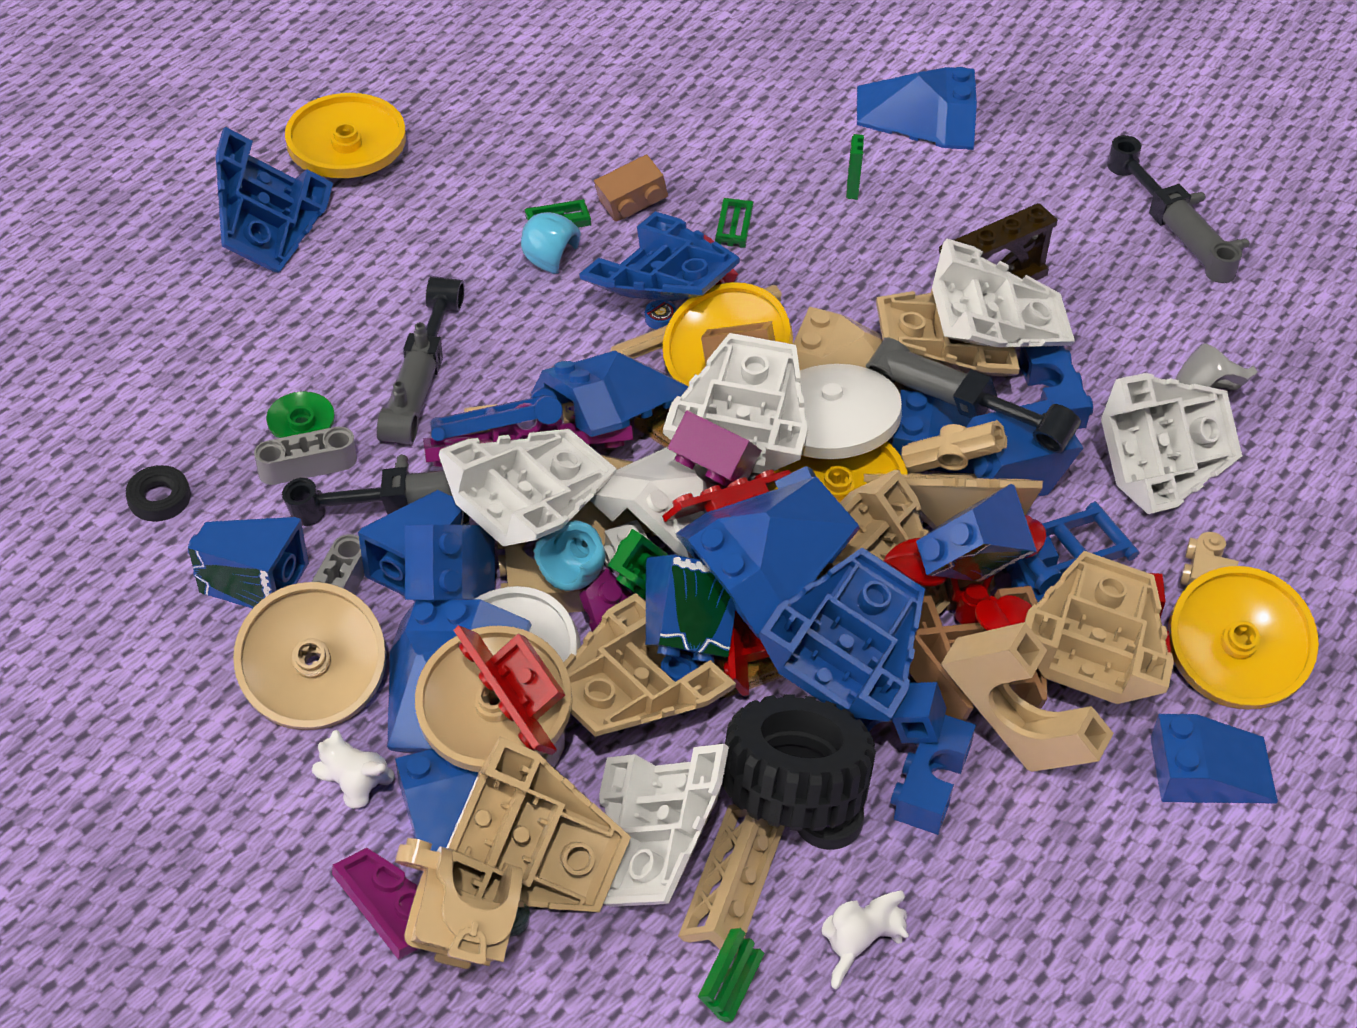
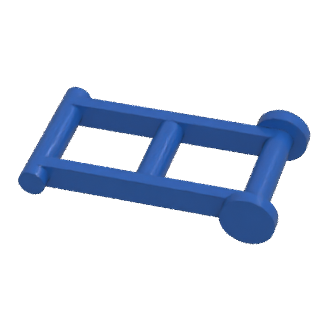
[430,388,562,441]
[1022,501,1140,593]

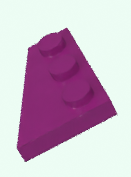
[332,847,418,960]

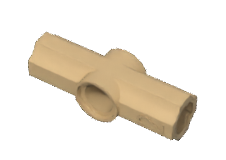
[901,420,1007,473]

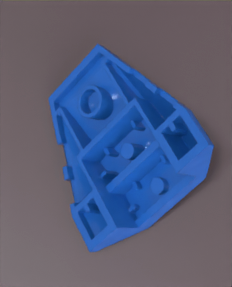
[857,67,977,150]
[215,127,333,273]
[579,211,740,302]
[531,351,689,437]
[675,476,860,638]
[758,548,925,722]
[387,599,532,752]

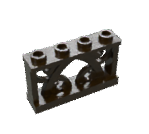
[939,203,1058,281]

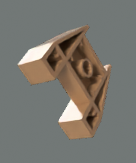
[909,586,1048,721]

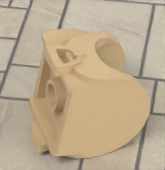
[395,838,523,969]

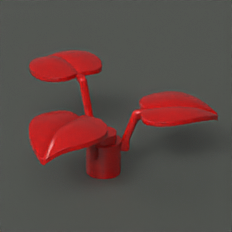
[884,515,1046,631]

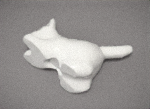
[312,730,394,809]
[822,891,909,990]

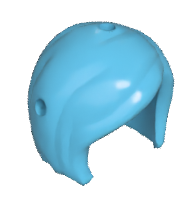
[521,212,581,274]
[534,521,606,591]

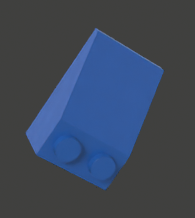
[892,390,975,474]
[405,525,495,600]
[1150,714,1278,804]
[395,749,479,852]

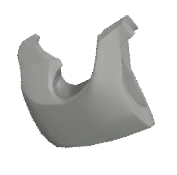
[1176,343,1258,391]

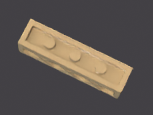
[678,804,785,955]

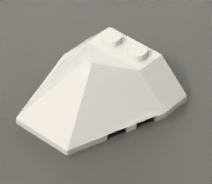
[932,239,1075,347]
[663,333,808,474]
[1101,373,1242,514]
[439,429,617,546]
[590,447,723,560]
[599,744,729,907]

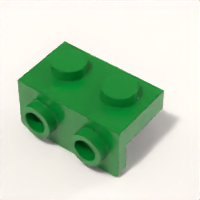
[608,529,668,600]

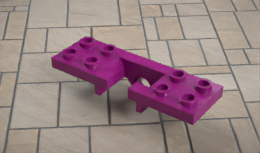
[423,403,633,467]

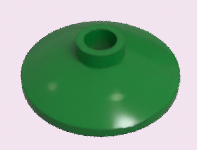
[266,391,335,438]

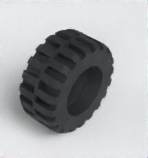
[723,694,876,831]

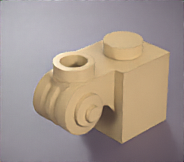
[1180,532,1239,587]

